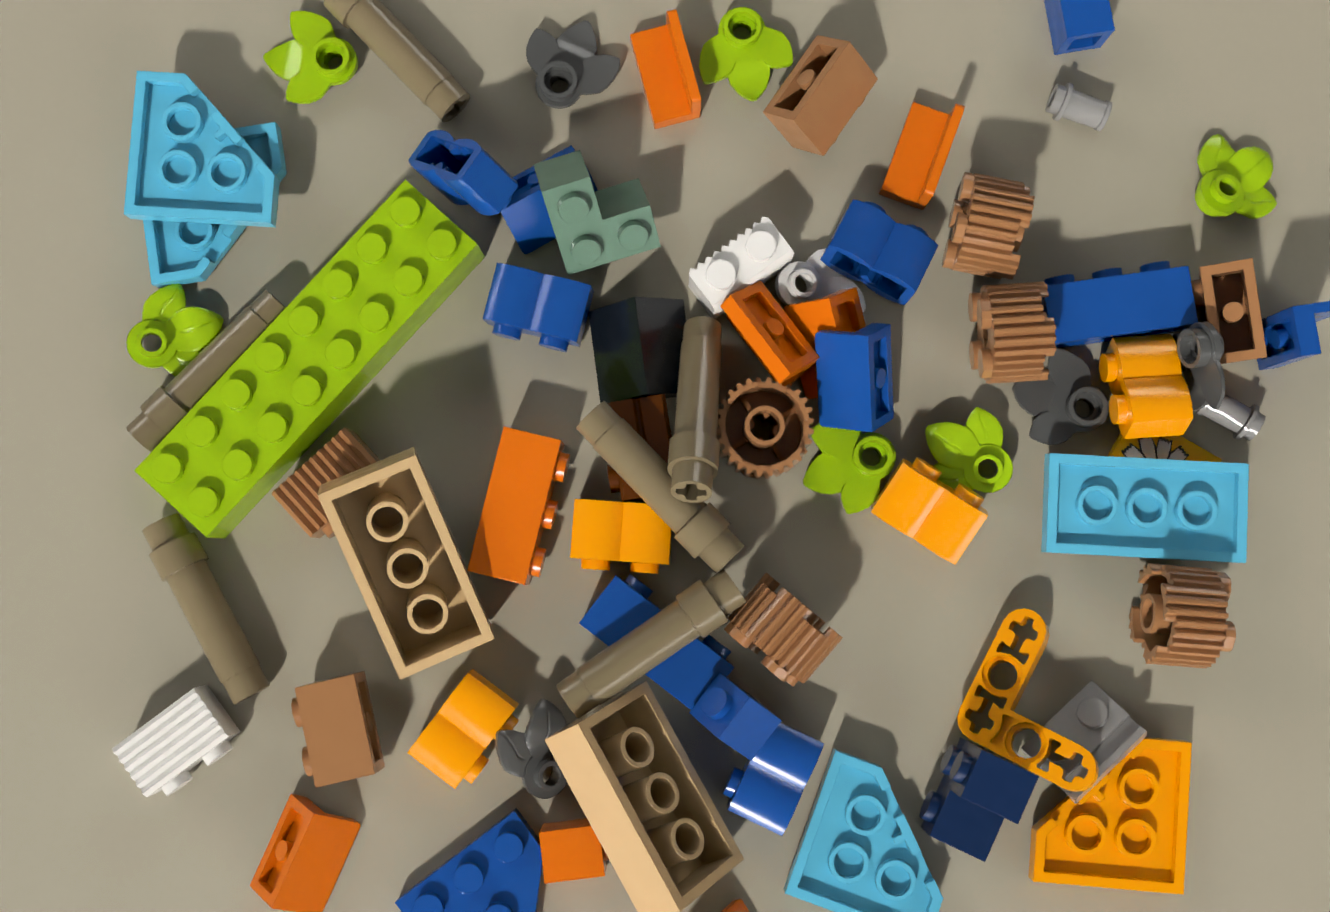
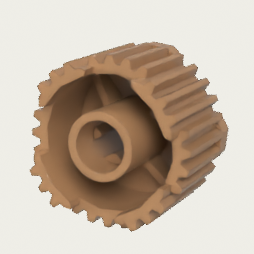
[942,172,1035,280]
[968,281,1056,384]
[717,377,814,479]
[1129,563,1236,668]
[724,572,843,687]

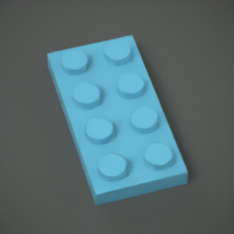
[1041,453,1249,563]

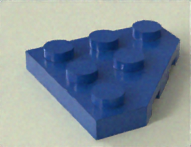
[395,808,543,912]

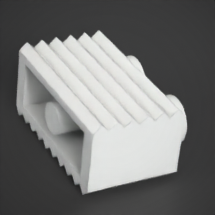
[688,217,794,319]
[112,685,241,797]

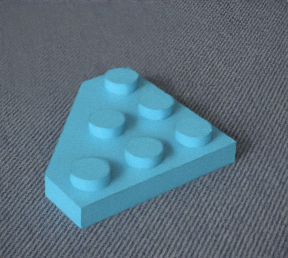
[124,71,280,228]
[143,122,287,288]
[783,748,943,912]

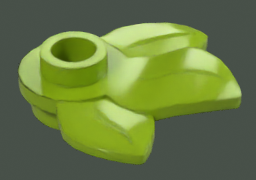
[699,7,793,102]
[263,11,358,104]
[1195,134,1277,219]
[126,284,224,377]
[925,407,1013,493]
[803,423,896,514]

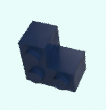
[919,737,1039,862]

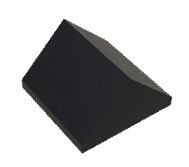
[589,296,686,403]

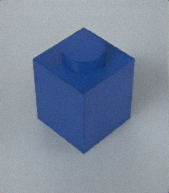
[1044,0,1115,55]
[689,673,782,761]

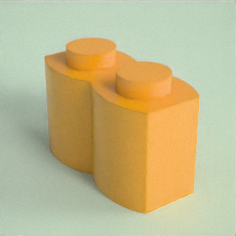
[1099,334,1193,439]
[871,457,988,565]
[570,499,672,574]
[407,669,519,789]

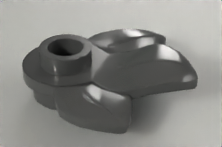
[526,20,620,109]
[1173,322,1225,410]
[1012,348,1109,445]
[495,699,572,799]

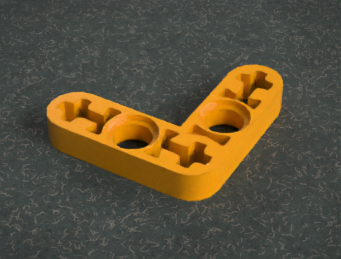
[957,608,1099,792]

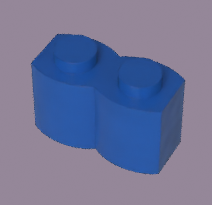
[408,130,518,216]
[820,199,939,305]
[483,263,594,352]
[722,722,824,836]

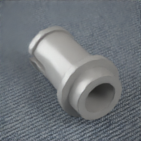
[1046,82,1112,131]
[1196,394,1266,441]

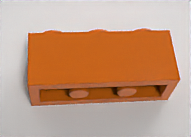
[467,426,570,585]

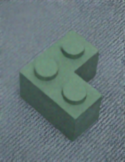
[533,150,661,275]

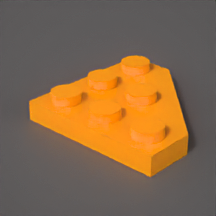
[1028,737,1192,895]

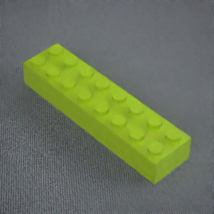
[134,179,485,539]

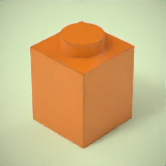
[539,818,609,884]

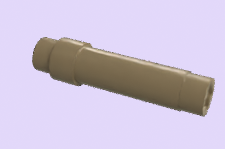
[324,0,470,122]
[126,289,286,452]
[667,316,722,503]
[576,401,745,573]
[142,513,270,705]
[556,569,746,719]

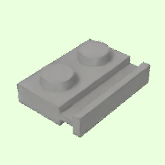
[1021,680,1147,804]

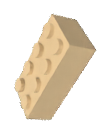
[317,447,495,680]
[545,681,744,912]

